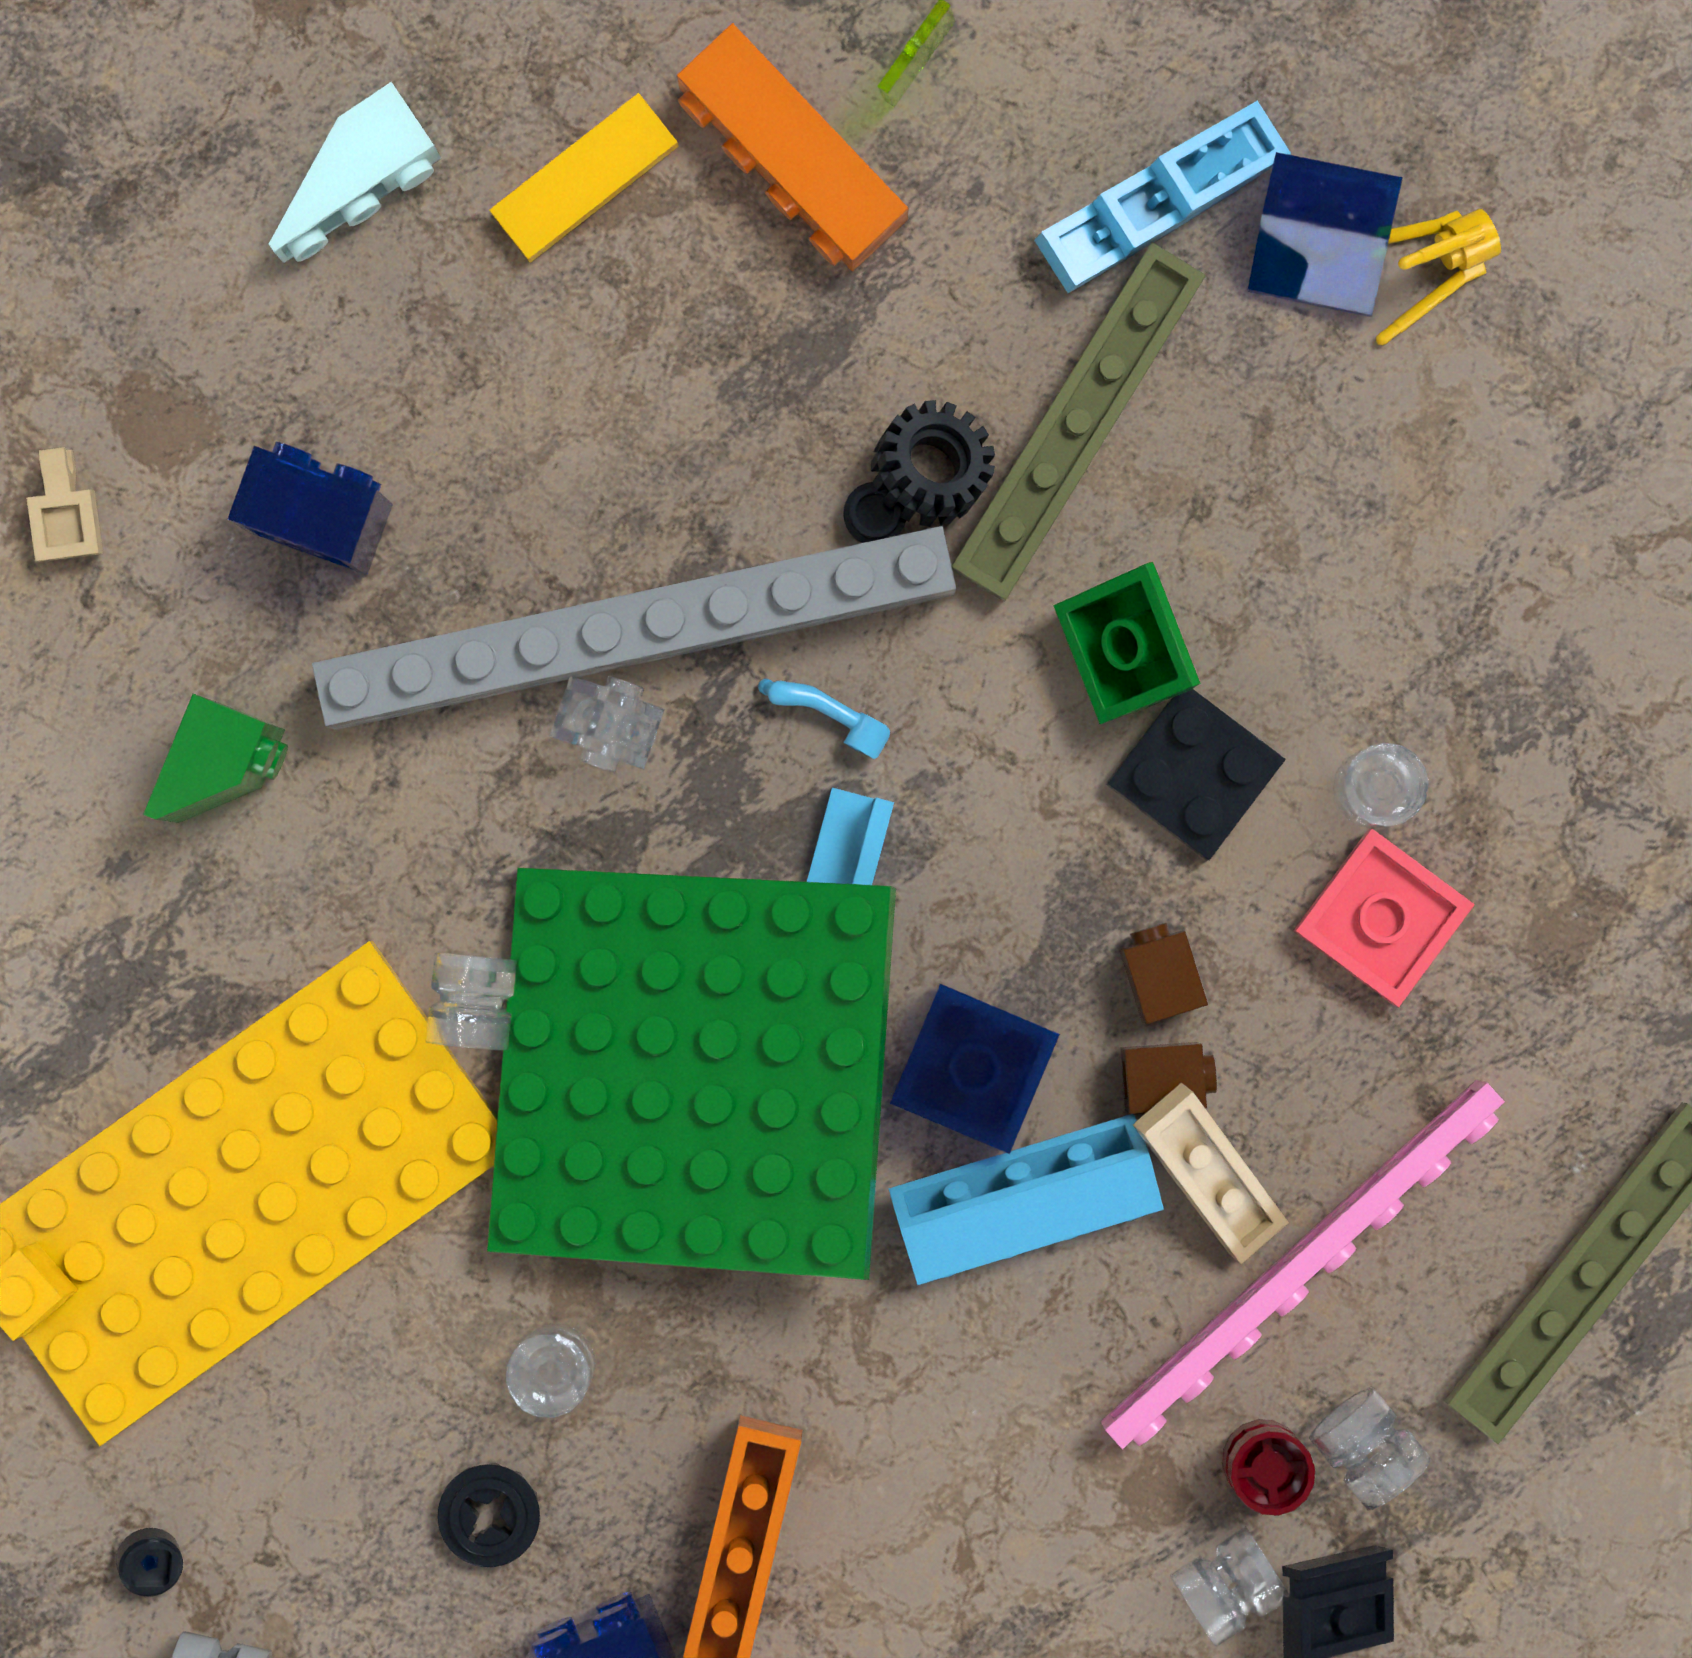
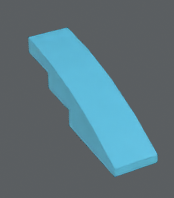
[1034,100,1291,293]

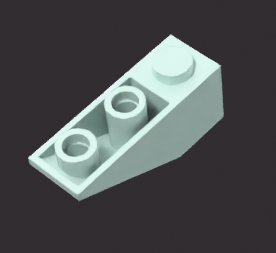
[269,82,441,263]

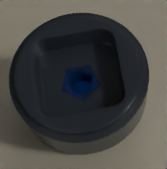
[116,1528,183,1597]

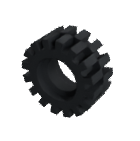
[871,400,995,527]

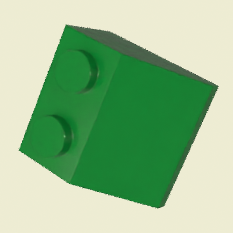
[1053,562,1201,725]
[143,694,288,823]

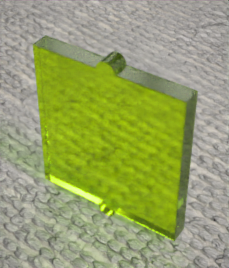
[877,0,956,107]

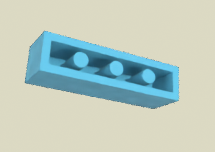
[889,1114,1164,1285]

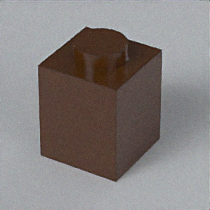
[1119,923,1208,1024]
[1120,1042,1217,1114]

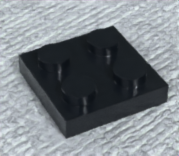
[1106,689,1286,861]

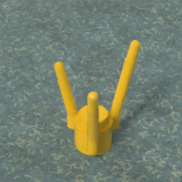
[1348,209,1501,345]

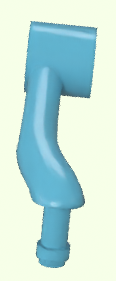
[758,679,890,759]

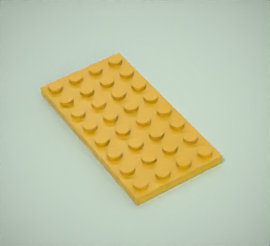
[0,941,498,1447]

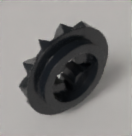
[437,1463,541,1567]

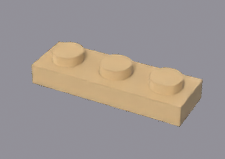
[1133,1083,1289,1264]

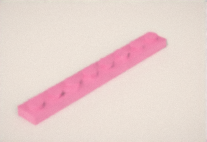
[1101,1080,1505,1449]

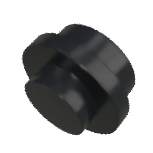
[843,482,906,543]

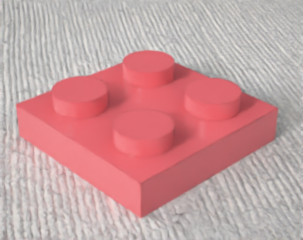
[1293,828,1475,1007]

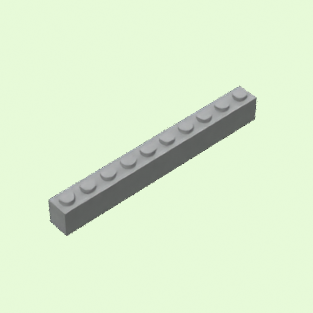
[312,526,956,730]

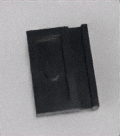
[1282,1545,1394,1658]

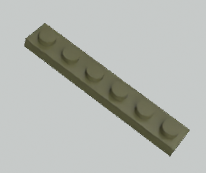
[952,242,1206,602]
[1444,1102,1692,1445]

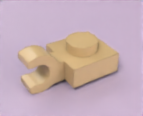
[26,447,103,562]

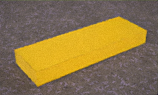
[489,92,679,263]

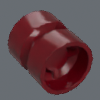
[1222,1419,1315,1516]

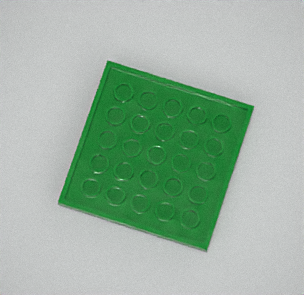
[487,868,896,1280]

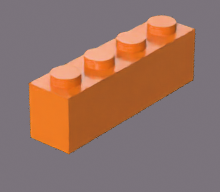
[677,23,909,272]
[683,1415,803,1658]

